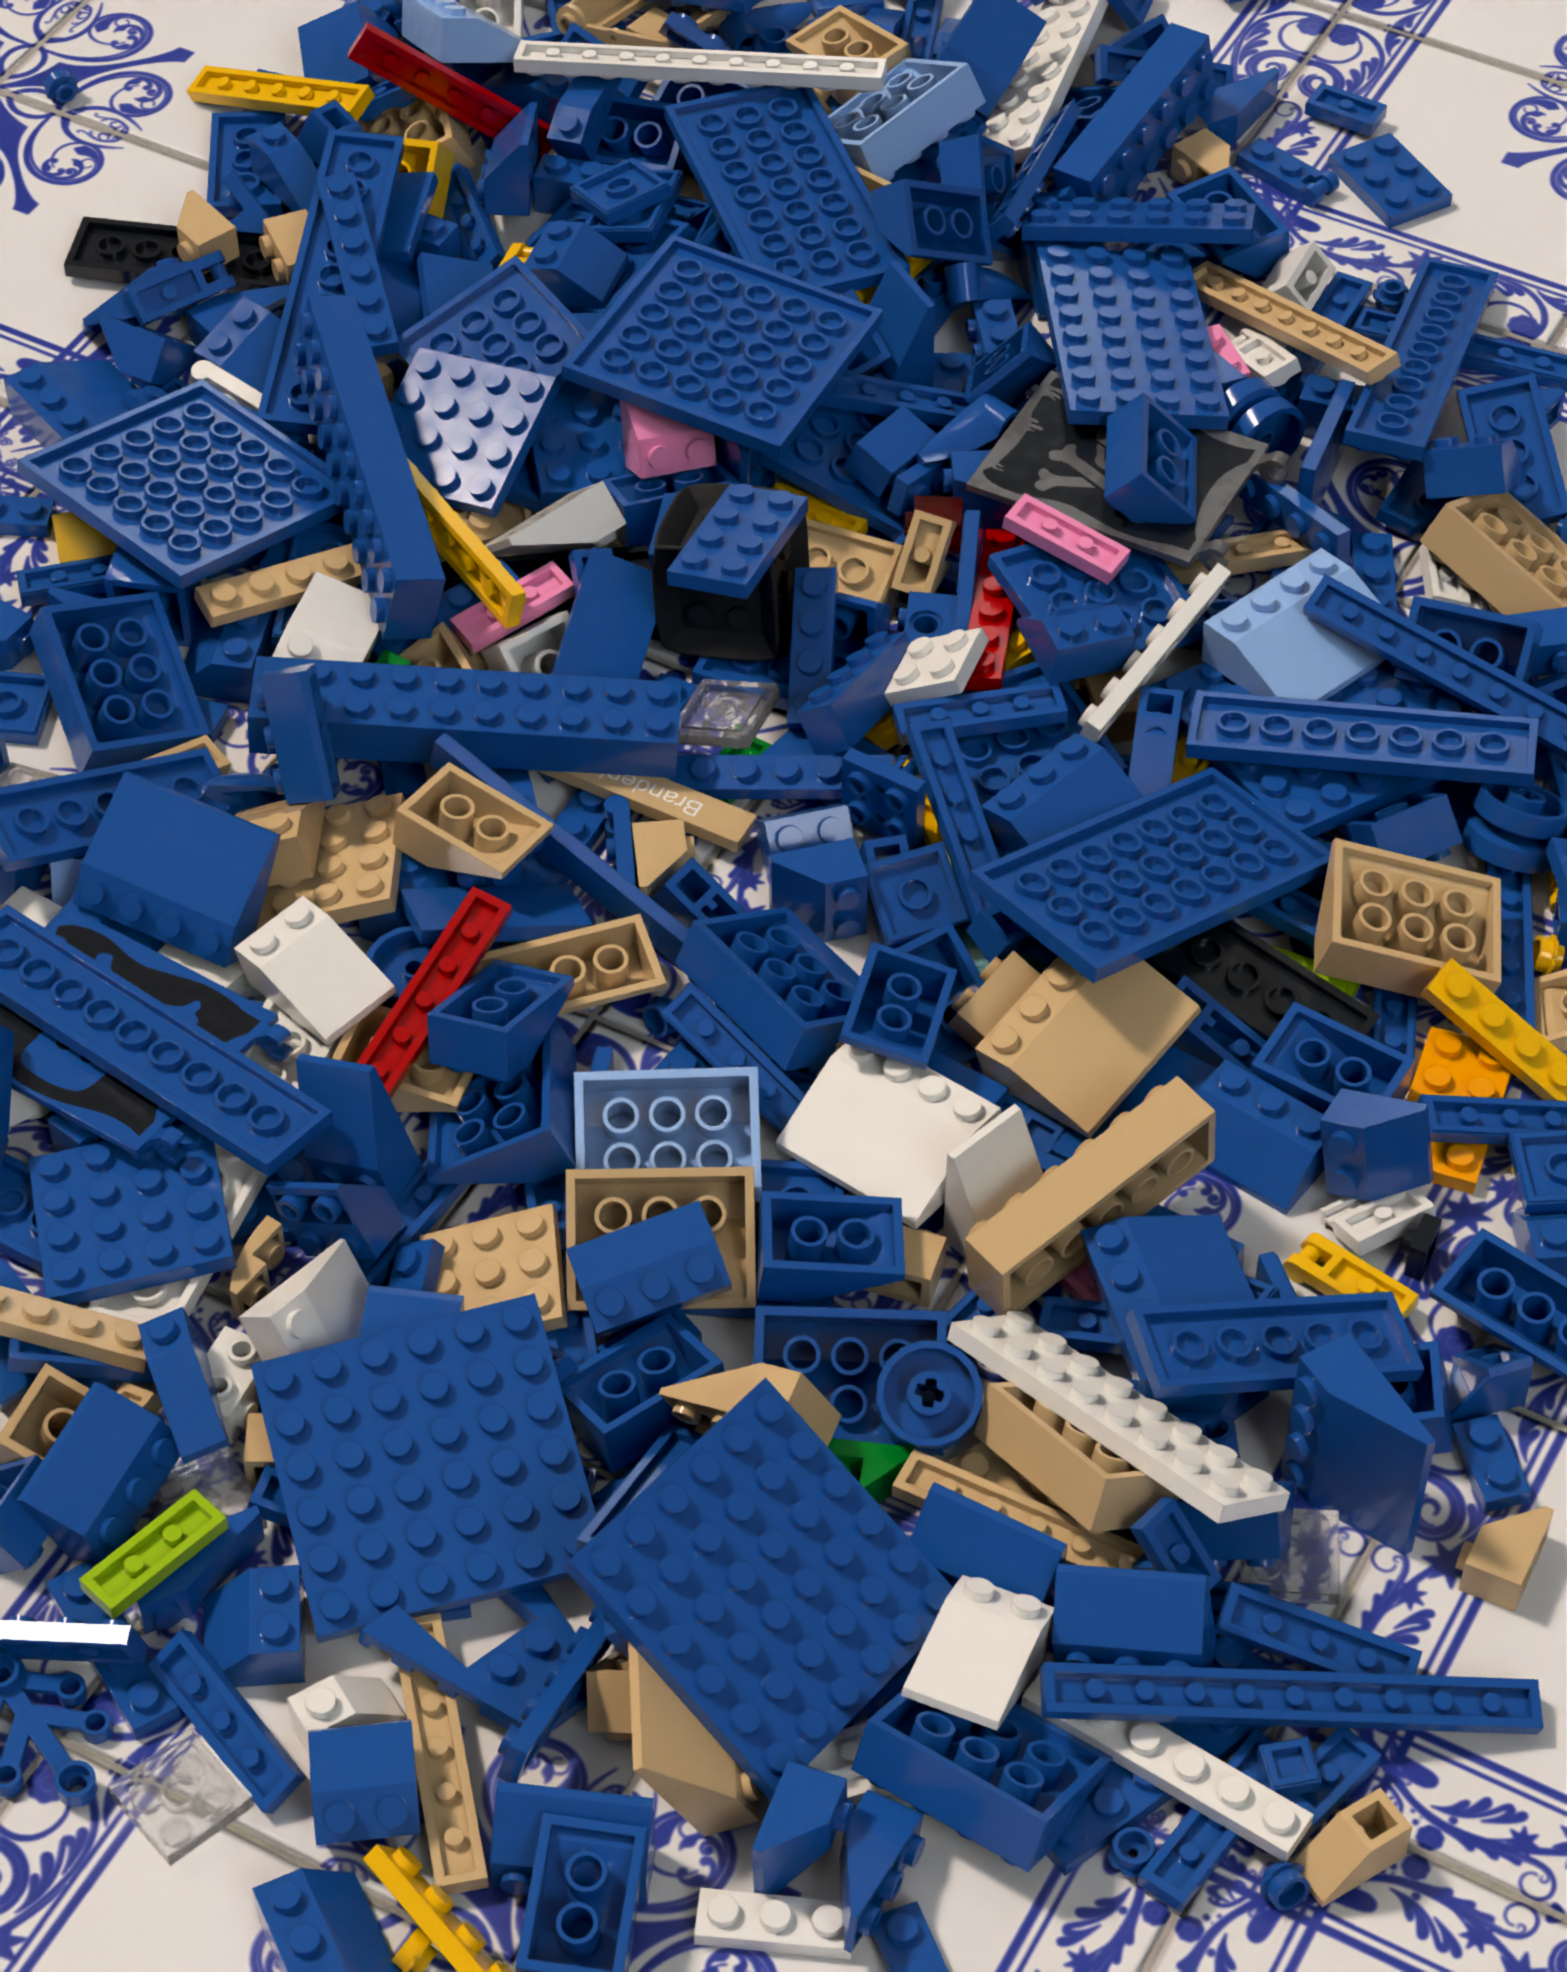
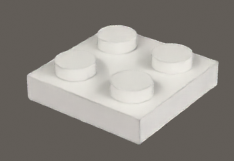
[884,627,989,707]

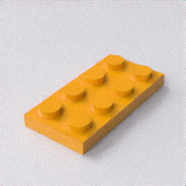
[1406,1026,1512,1195]

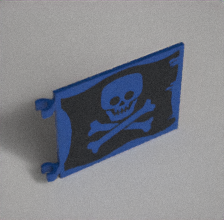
[0,908,293,1165]

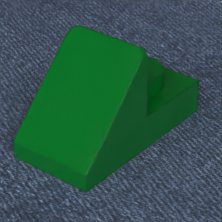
[828,1438,914,1504]

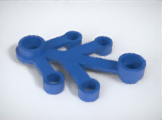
[0,1652,113,1808]

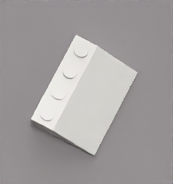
[775,1043,1001,1230]

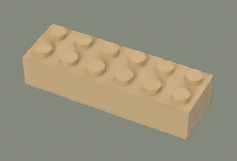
[965,1076,1216,1316]

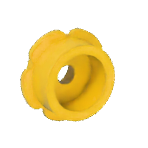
[1533,934,1565,976]
[391,1927,439,1972]

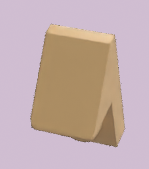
[891,509,957,593]

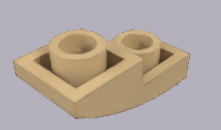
[229,1215,286,1321]

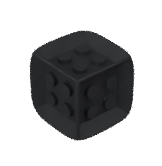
[652,483,809,661]

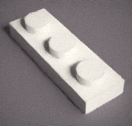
[694,1887,852,1960]

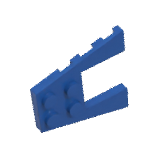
[358,1585,587,1731]

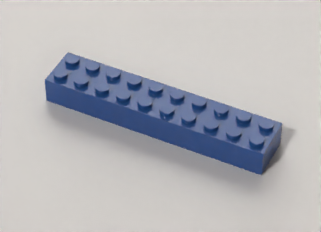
[292,296,446,640]
[247,656,682,779]

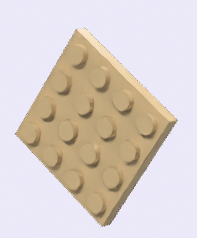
[256,792,406,931]

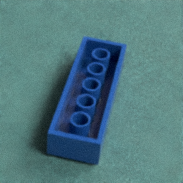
[1053,22,1216,202]

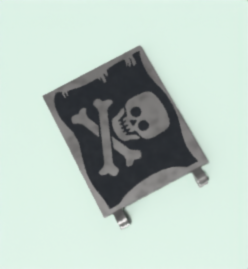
[966,371,1290,572]

